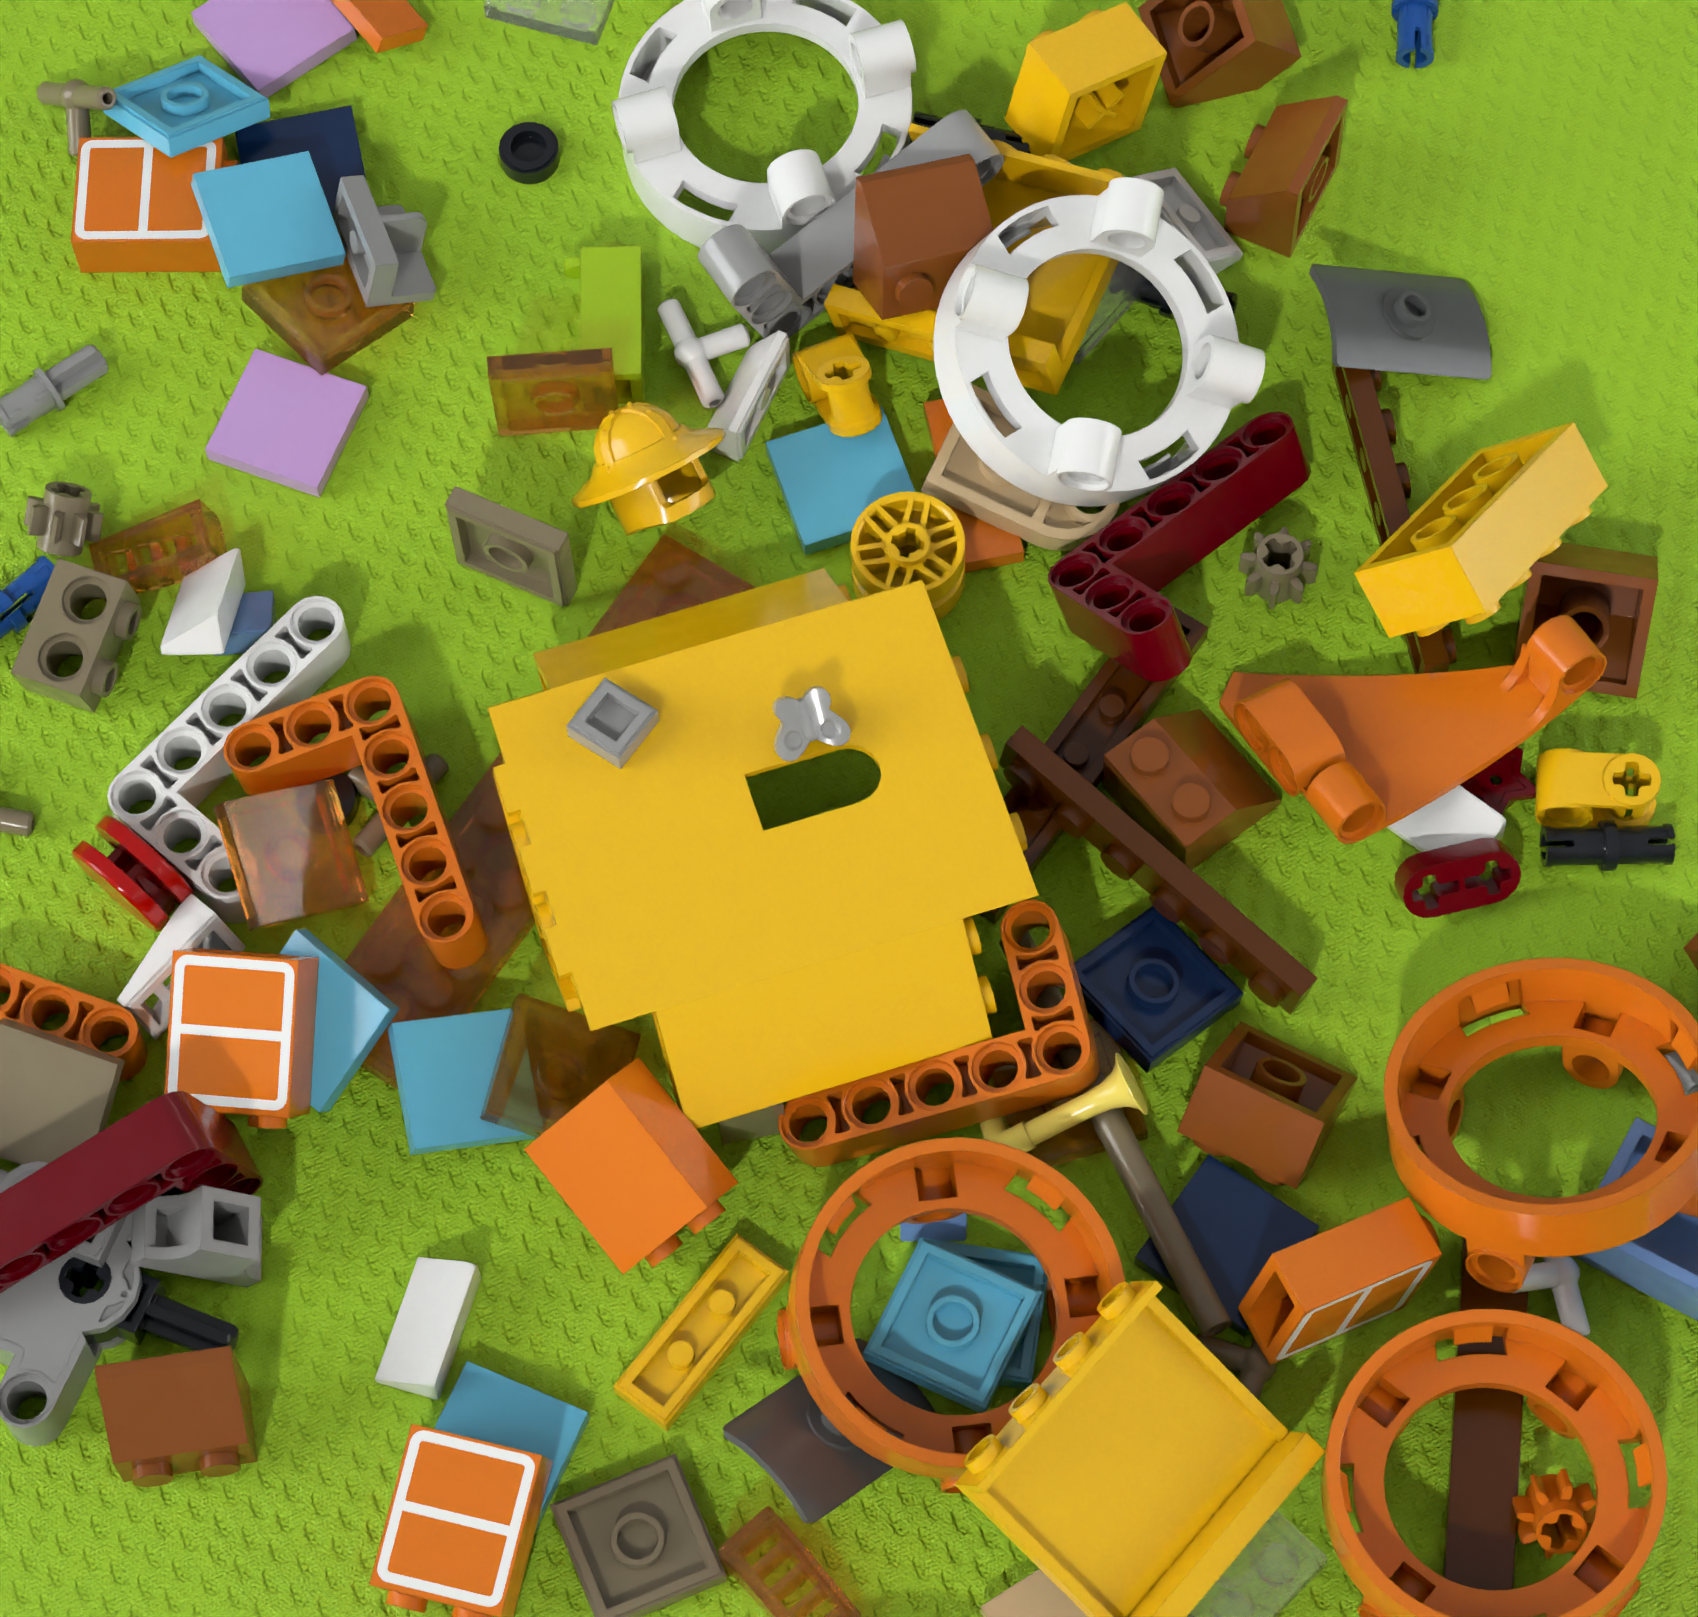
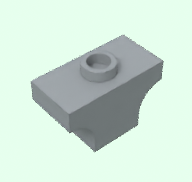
[131,1185,262,1287]

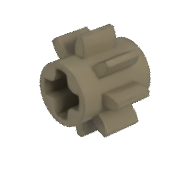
[24,482,104,556]
[1239,527,1318,609]

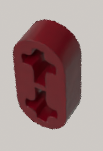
[1394,838,1521,918]

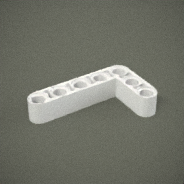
[107,596,351,924]

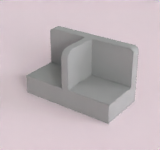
[332,175,436,307]

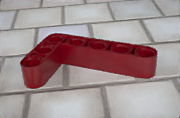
[1048,412,1311,682]
[0,1091,264,1293]

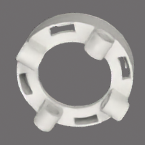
[611,0,916,254]
[933,177,1265,507]

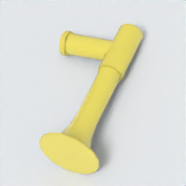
[979,1053,1148,1152]

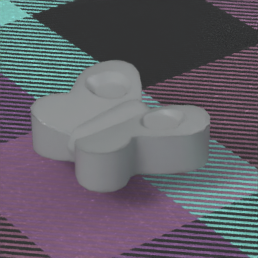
[772,685,851,761]

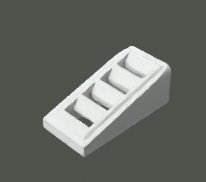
[117,893,246,1040]

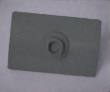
[1309,264,1491,380]
[723,1338,936,1523]

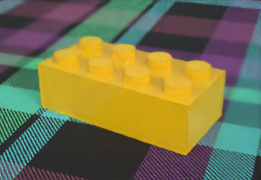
[1354,422,1608,638]

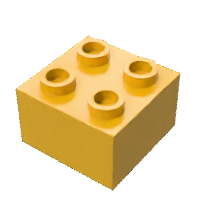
[1005,2,1167,161]

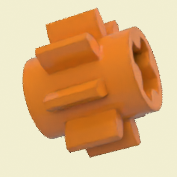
[1512,1469,1596,1559]

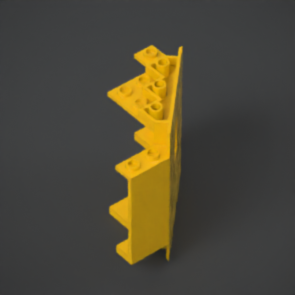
[487,568,1039,1129]

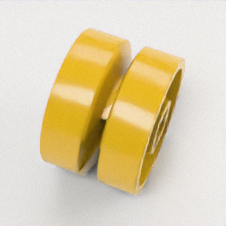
[851,491,965,621]

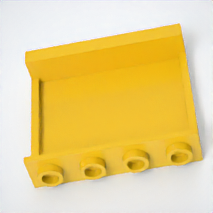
[824,123,1125,395]
[955,1280,1325,1617]

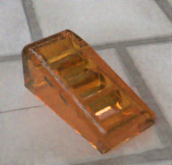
[89,499,227,601]
[718,1506,861,1617]

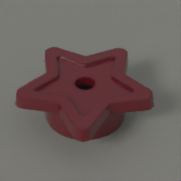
[1460,747,1536,816]

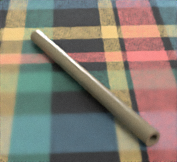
[999,931,1232,1338]

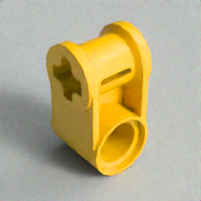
[792,332,883,437]
[1535,748,1661,828]

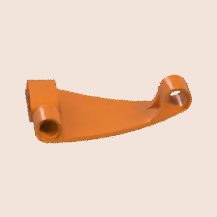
[1219,615,1607,844]

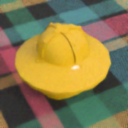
[571,402,726,536]

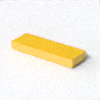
[613,1233,790,1432]

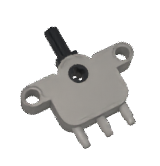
[0,1161,239,1447]

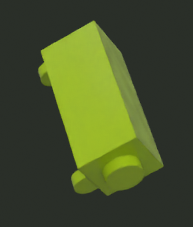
[563,242,645,405]

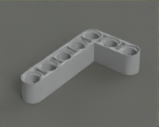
[697,110,1004,338]

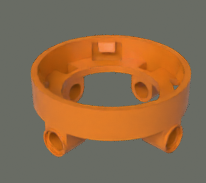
[1384,958,1698,1293]
[777,1137,1125,1494]
[1321,1309,1667,1617]

